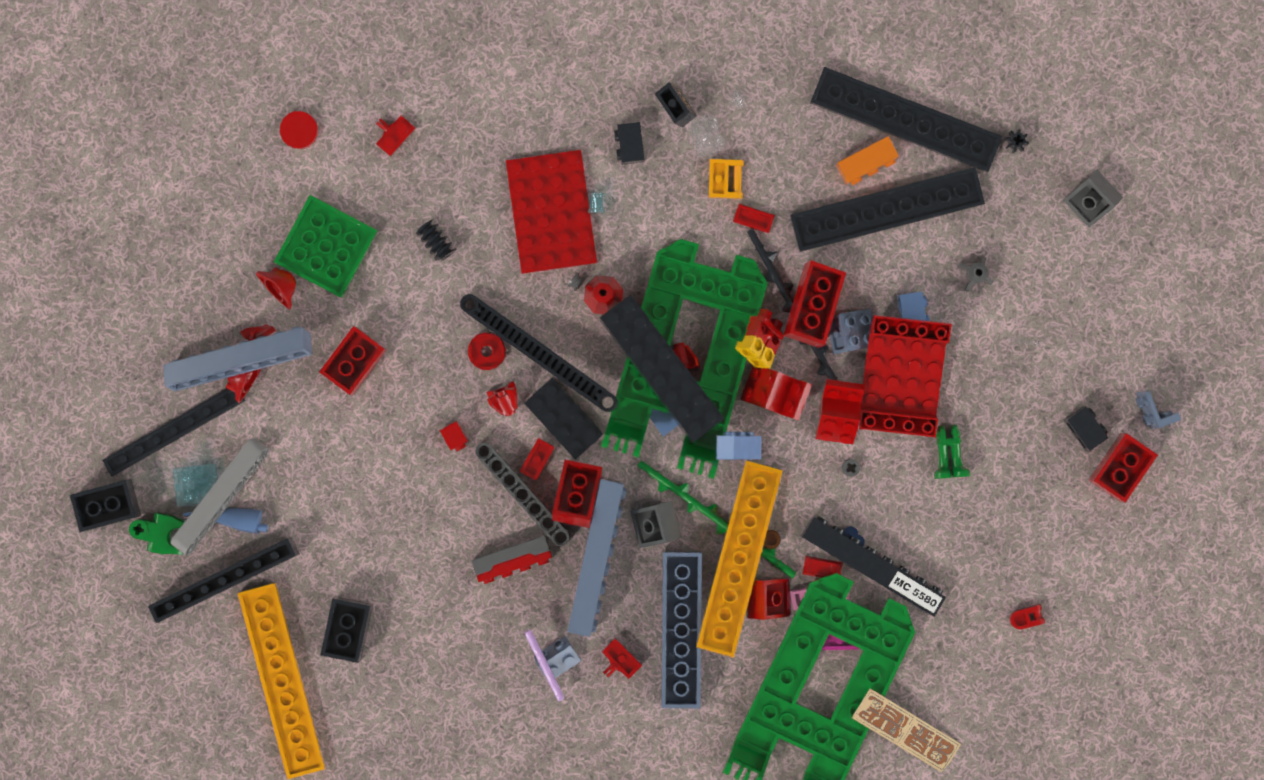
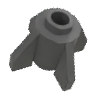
[957,256,993,292]

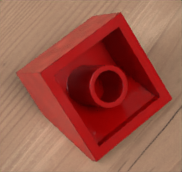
[747,578,790,620]

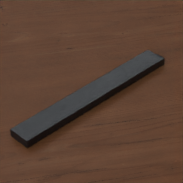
[102,389,246,477]

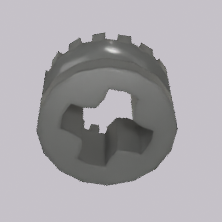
[568,272,585,292]
[842,459,860,476]

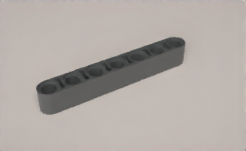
[475,442,570,546]

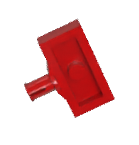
[376,116,416,157]
[602,638,642,679]

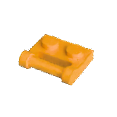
[708,159,744,199]

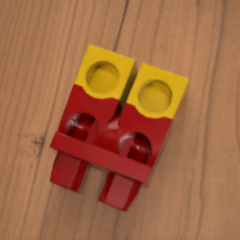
[735,309,784,368]

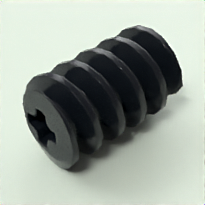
[416,219,457,261]

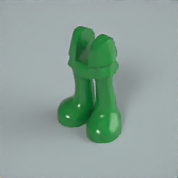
[934,424,971,479]

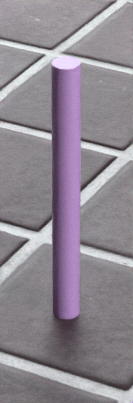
[524,629,565,701]

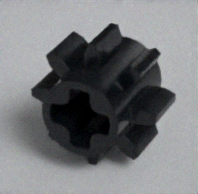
[1004,129,1029,154]

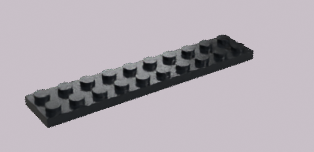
[810,67,1002,173]
[790,167,985,252]

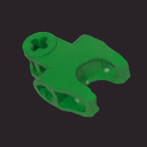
[129,512,185,555]

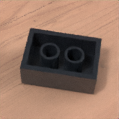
[70,479,141,533]
[320,596,373,663]

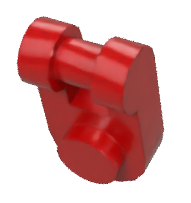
[1009,604,1046,630]

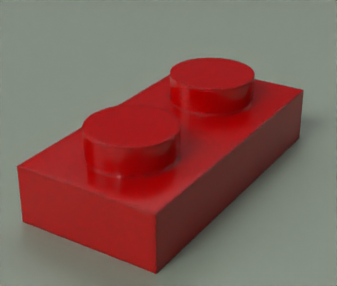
[519,438,555,481]

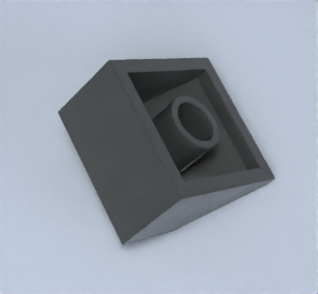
[1063,170,1123,228]
[630,501,682,548]

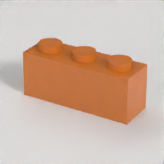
[836,136,899,186]

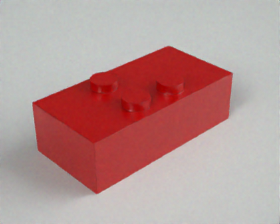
[783,260,846,348]

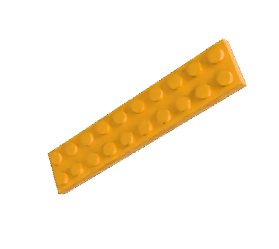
[696,460,783,658]
[237,583,326,780]

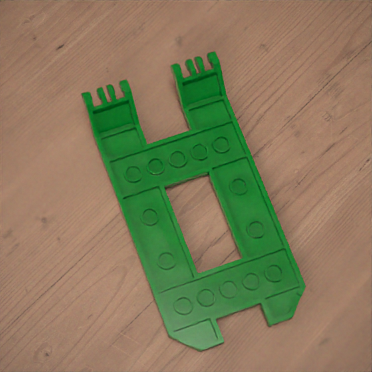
[601,239,768,479]
[722,573,916,780]

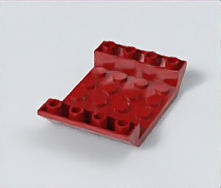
[859,315,952,437]

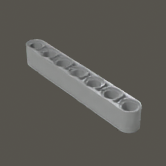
[171,438,269,556]

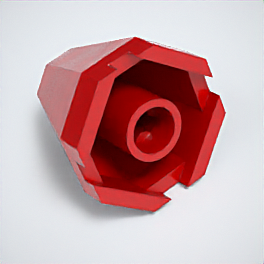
[584,275,623,314]

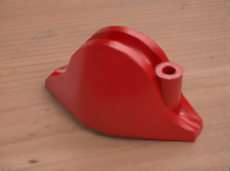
[256,267,296,310]
[226,368,262,403]

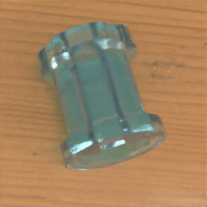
[588,193,605,214]

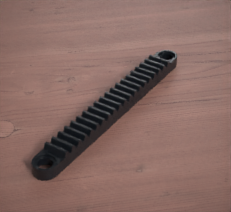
[460,294,618,413]

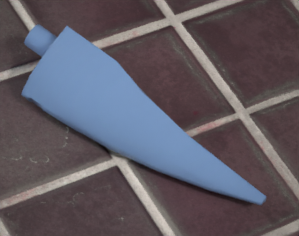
[183,508,269,534]

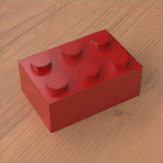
[319,326,387,396]
[1088,433,1158,503]
[552,459,603,528]

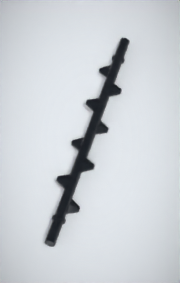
[747,229,838,380]

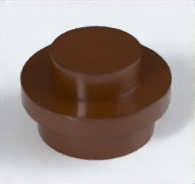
[764,530,781,549]

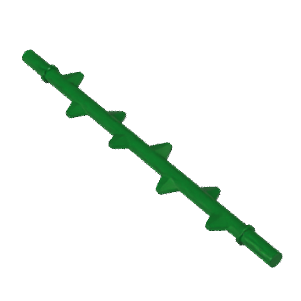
[638,460,797,579]

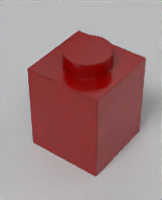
[439,421,469,452]

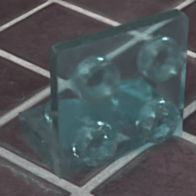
[172,463,218,507]

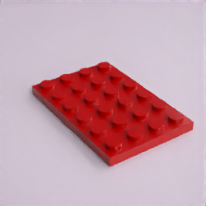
[505,150,597,274]

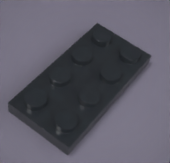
[524,378,603,460]

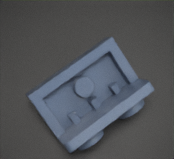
[534,636,581,678]

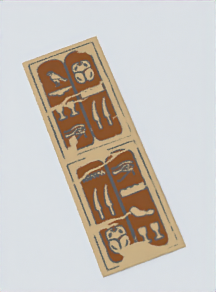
[852,689,961,772]

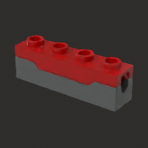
[471,535,552,584]

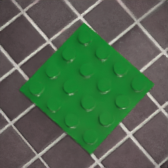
[274,195,378,298]

